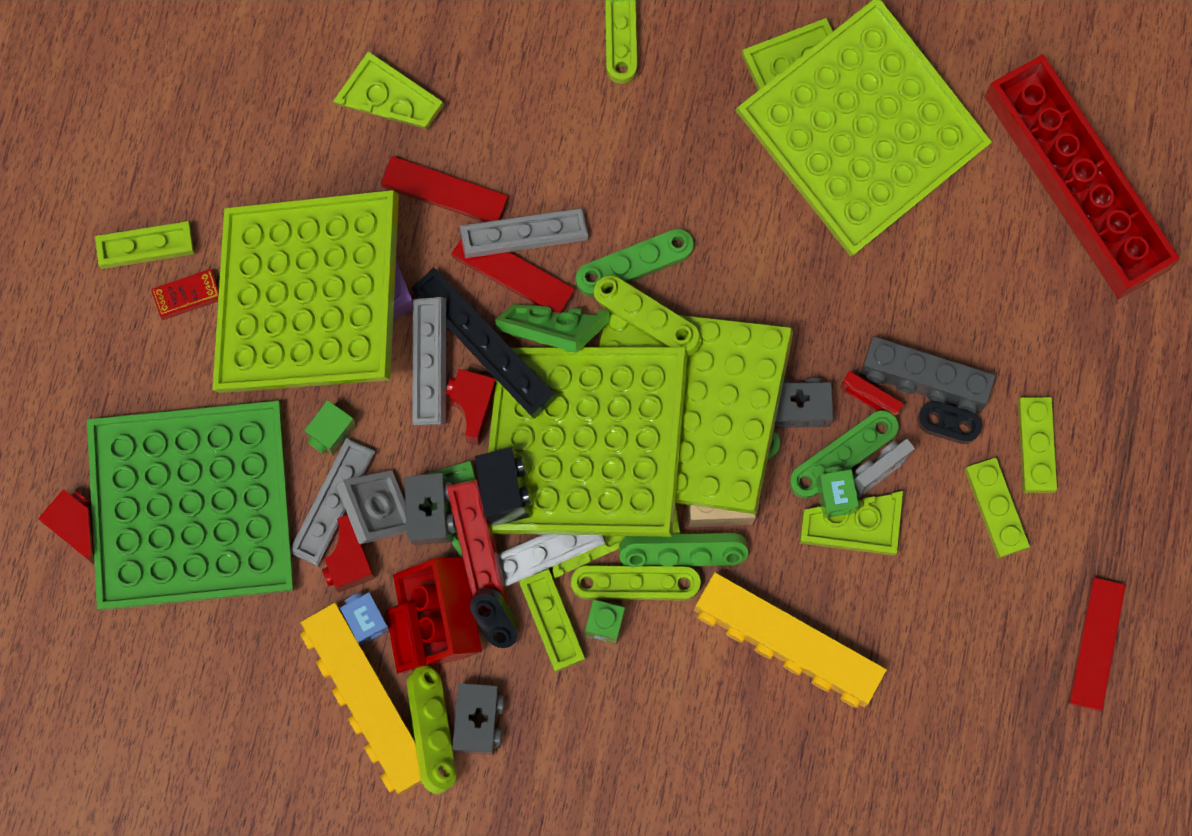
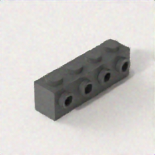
[859,336,995,414]

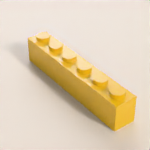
[694,572,887,708]
[299,603,422,796]

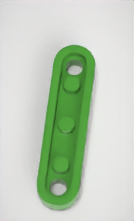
[576,229,693,297]
[789,411,899,499]
[618,533,748,567]

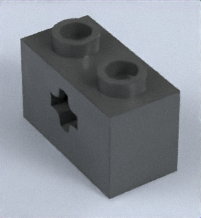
[774,378,833,428]
[404,473,457,545]
[452,683,504,755]

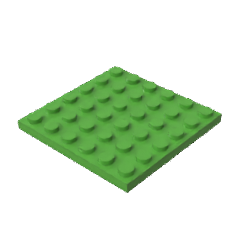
[87,401,294,611]

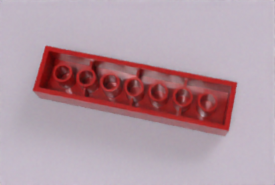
[984,54,1180,300]

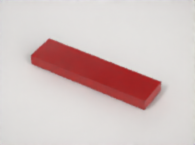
[381,156,508,222]
[451,239,575,313]
[446,479,509,610]
[1068,577,1126,712]

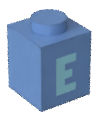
[340,592,389,646]

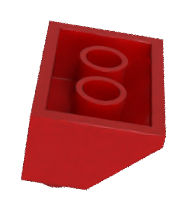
[393,557,482,666]

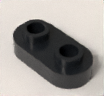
[917,401,982,444]
[470,587,520,648]

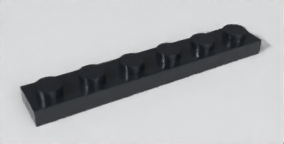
[411,267,557,419]

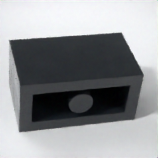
[475,447,533,526]

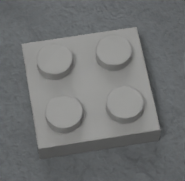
[853,439,915,499]
[336,470,407,545]

